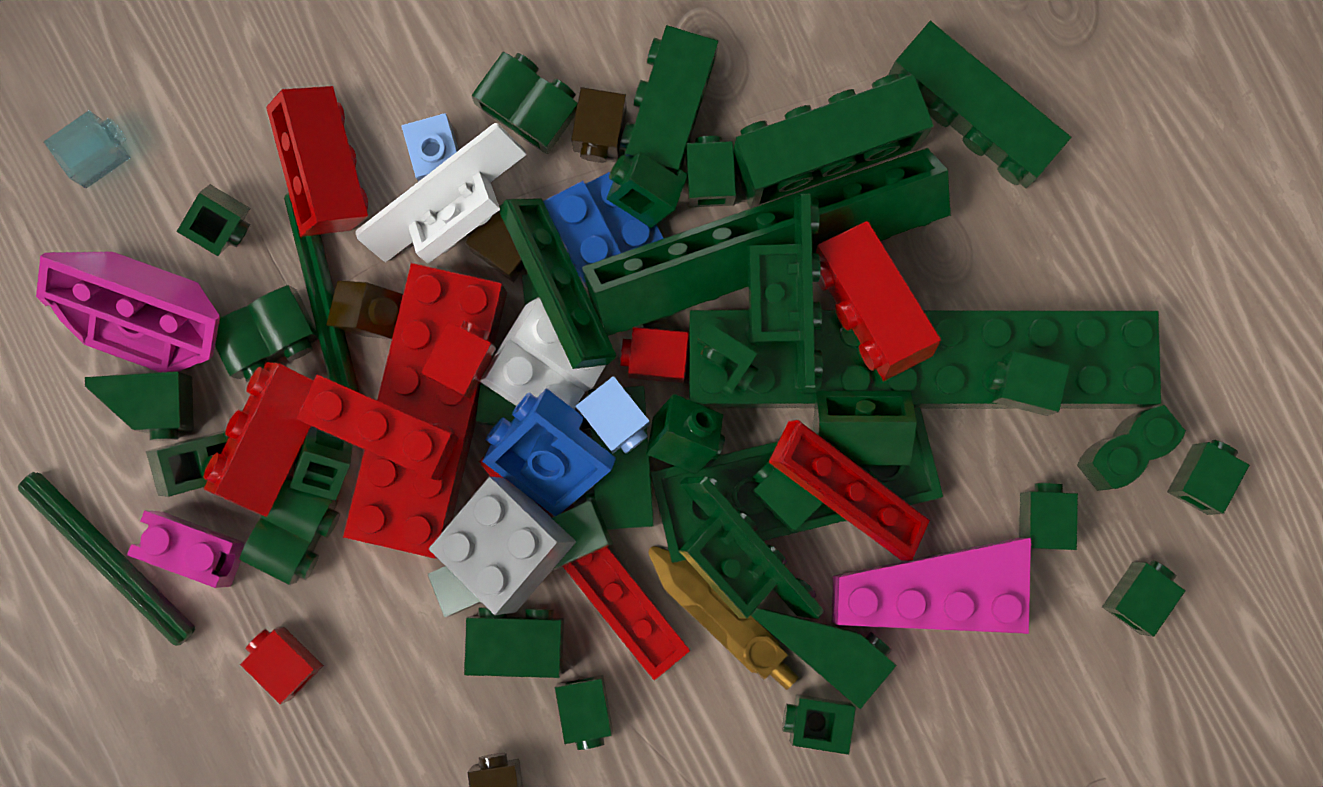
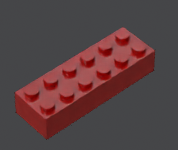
[343,263,507,559]

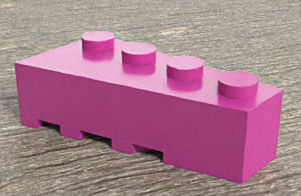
[831,538,1031,634]

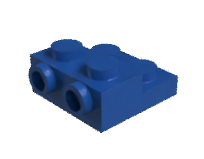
[543,171,664,288]
[482,388,616,516]

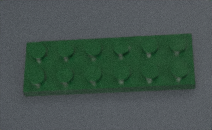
[650,407,943,563]

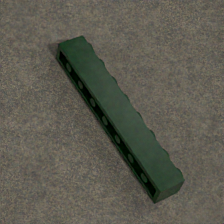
[582,147,951,336]

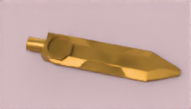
[648,546,799,691]

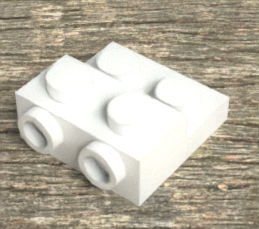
[480,298,605,410]

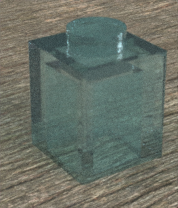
[44,110,131,188]

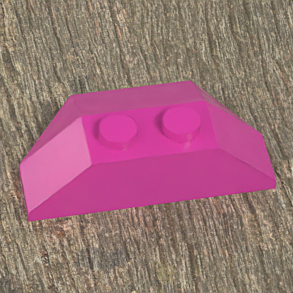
[36,252,220,373]

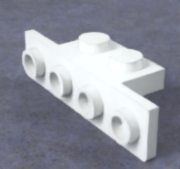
[356,123,526,264]

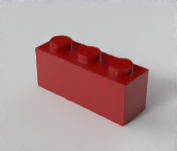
[266,86,368,237]
[816,221,941,381]
[203,362,314,517]
[296,374,459,481]

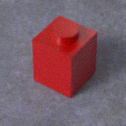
[421,320,496,399]
[620,327,688,383]
[240,627,324,704]

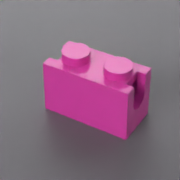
[127,510,246,588]

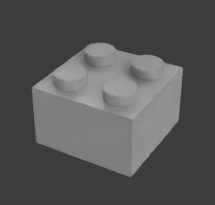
[429,477,576,615]

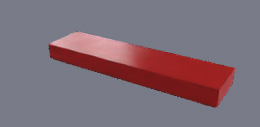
[769,420,930,561]

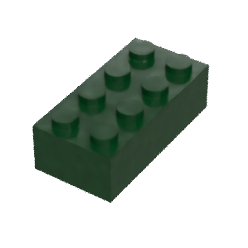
[733,74,934,209]

